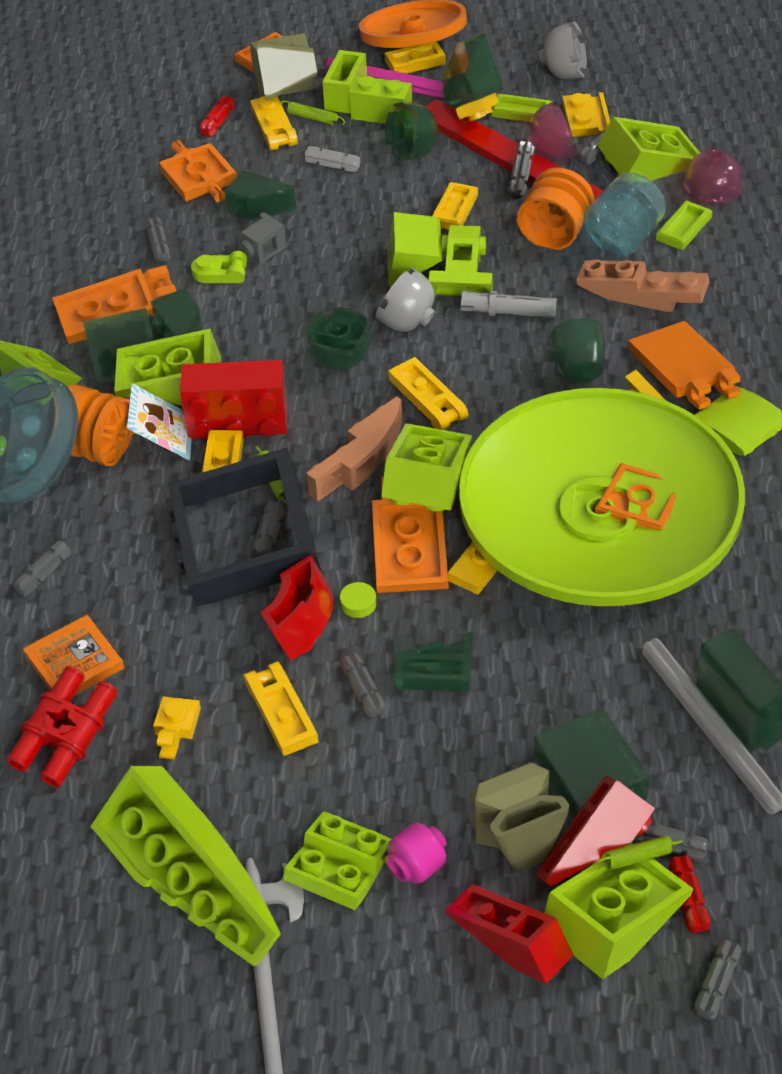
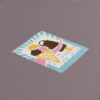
[127,383,192,461]

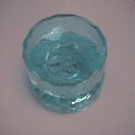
[585,173,666,255]

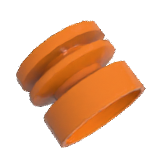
[517,168,594,250]
[64,384,133,466]

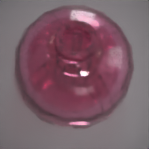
[526,101,578,161]
[683,149,743,205]

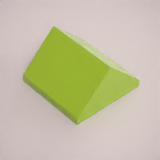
[387,212,442,288]
[0,341,82,406]

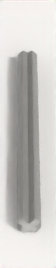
[642,638,782,815]

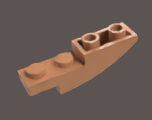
[576,260,709,312]
[306,396,402,502]

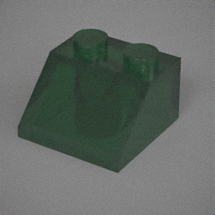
[442,34,504,107]
[83,308,154,385]

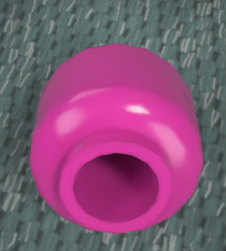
[385,823,447,884]

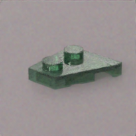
[394,632,473,692]

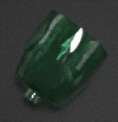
[551,318,605,384]

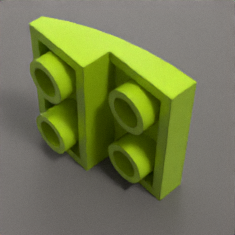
[695,386,782,456]
[283,811,391,910]

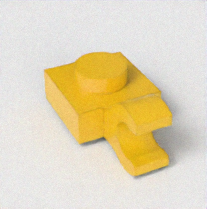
[153,696,201,760]

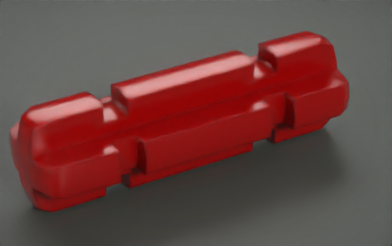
[199,95,235,137]
[669,855,711,934]

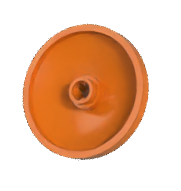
[359,0,467,48]

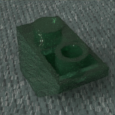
[225,170,296,220]
[149,288,201,339]

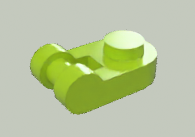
[191,251,247,283]

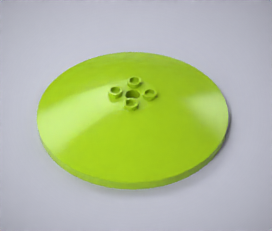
[459,388,745,606]

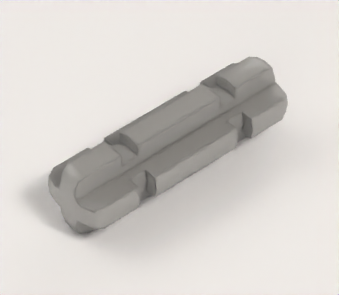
[305,146,360,173]

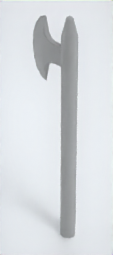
[245,858,304,1074]

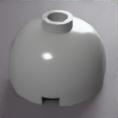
[540,22,587,79]
[375,267,435,332]

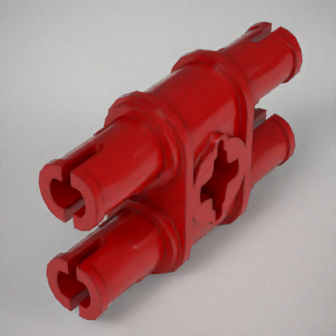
[6,666,118,788]

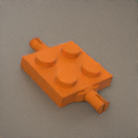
[159,140,238,202]

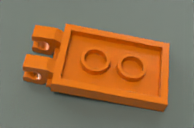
[52,265,182,344]
[628,321,740,410]
[372,477,449,593]

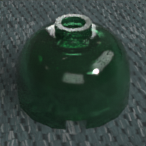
[385,102,439,161]
[306,307,371,370]

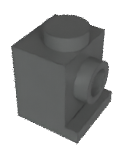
[238,212,286,264]

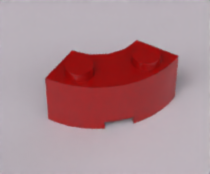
[260,555,333,661]

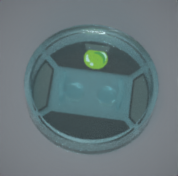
[0,368,78,505]

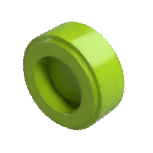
[340,582,376,618]

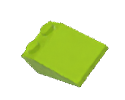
[597,116,707,183]
[114,329,221,405]
[381,423,472,512]
[544,842,693,979]

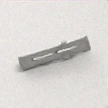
[461,291,557,318]

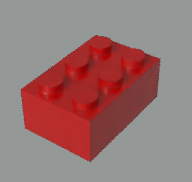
[180,360,288,439]

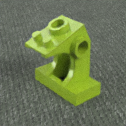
[429,225,493,296]

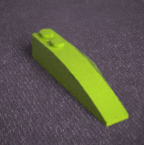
[90,766,281,966]

